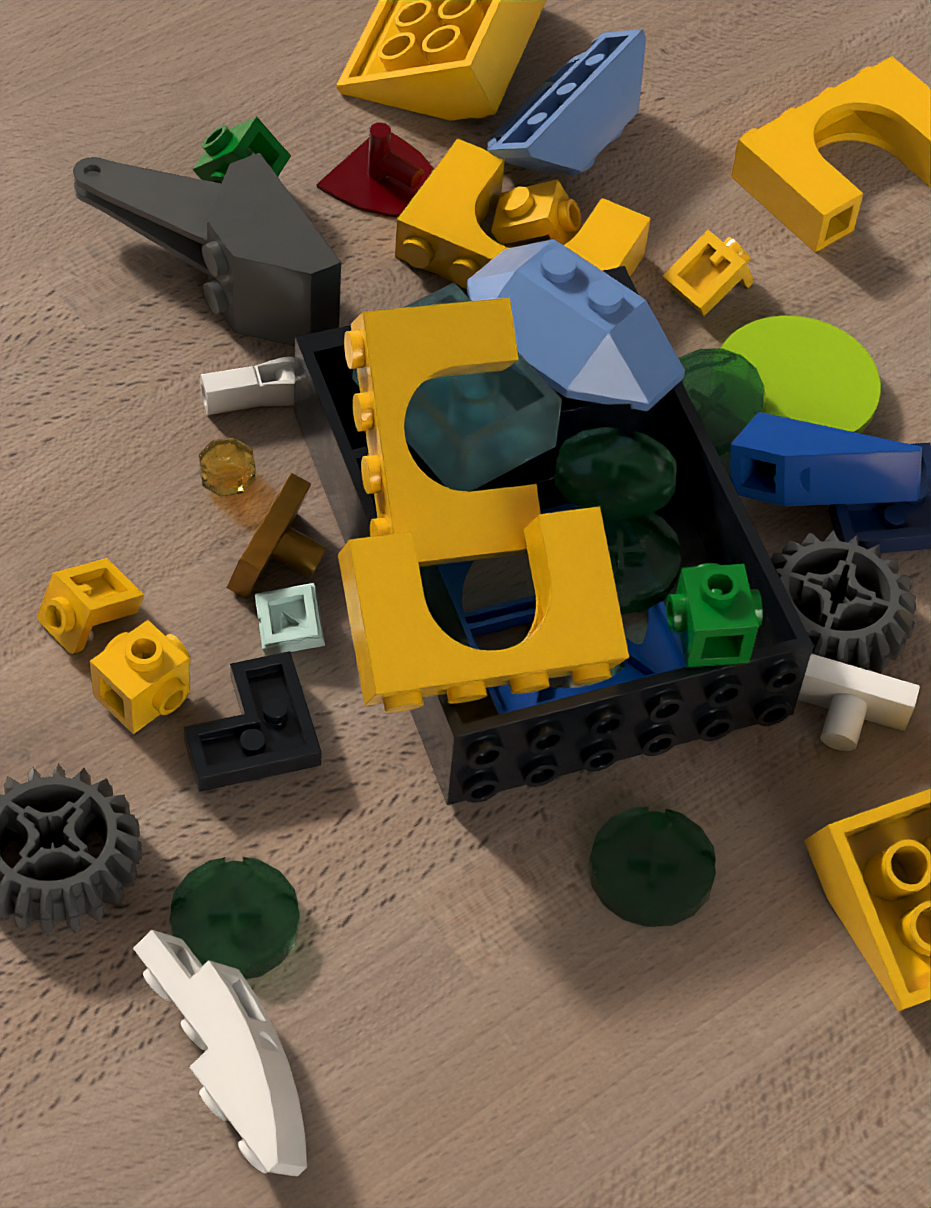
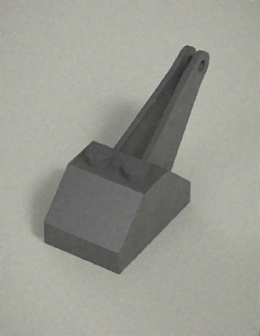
[73,153,341,346]

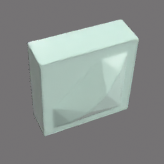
[255,583,326,656]

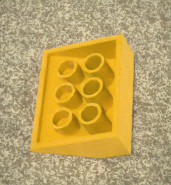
[336,0,547,121]
[804,788,931,1012]

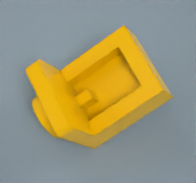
[491,179,582,245]

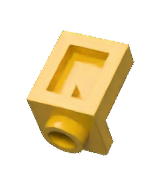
[662,230,755,317]
[37,558,145,654]

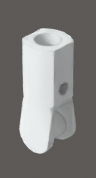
[200,357,295,415]

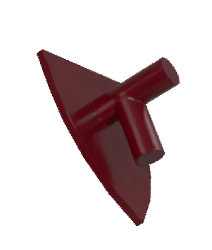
[316,122,434,217]

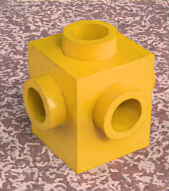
[90,620,191,734]

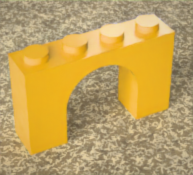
[731,56,931,253]
[395,139,651,289]
[344,297,541,567]
[338,506,629,713]

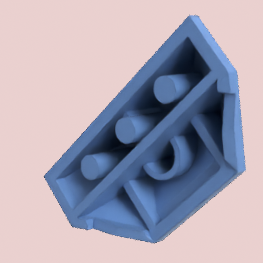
[487,29,646,175]
[467,239,685,411]

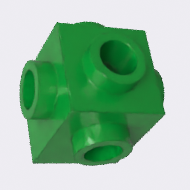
[192,116,291,184]
[666,563,763,668]

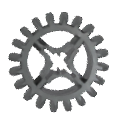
[770,530,916,674]
[0,763,142,936]

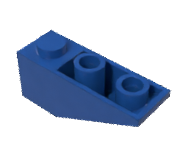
[730,412,922,506]

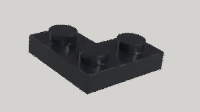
[184,651,322,792]

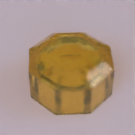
[199,438,256,497]

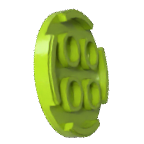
[711,315,881,434]

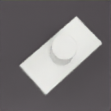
[798,654,920,751]

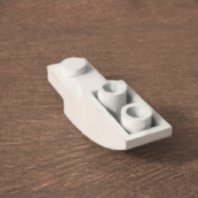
[133,930,307,1177]

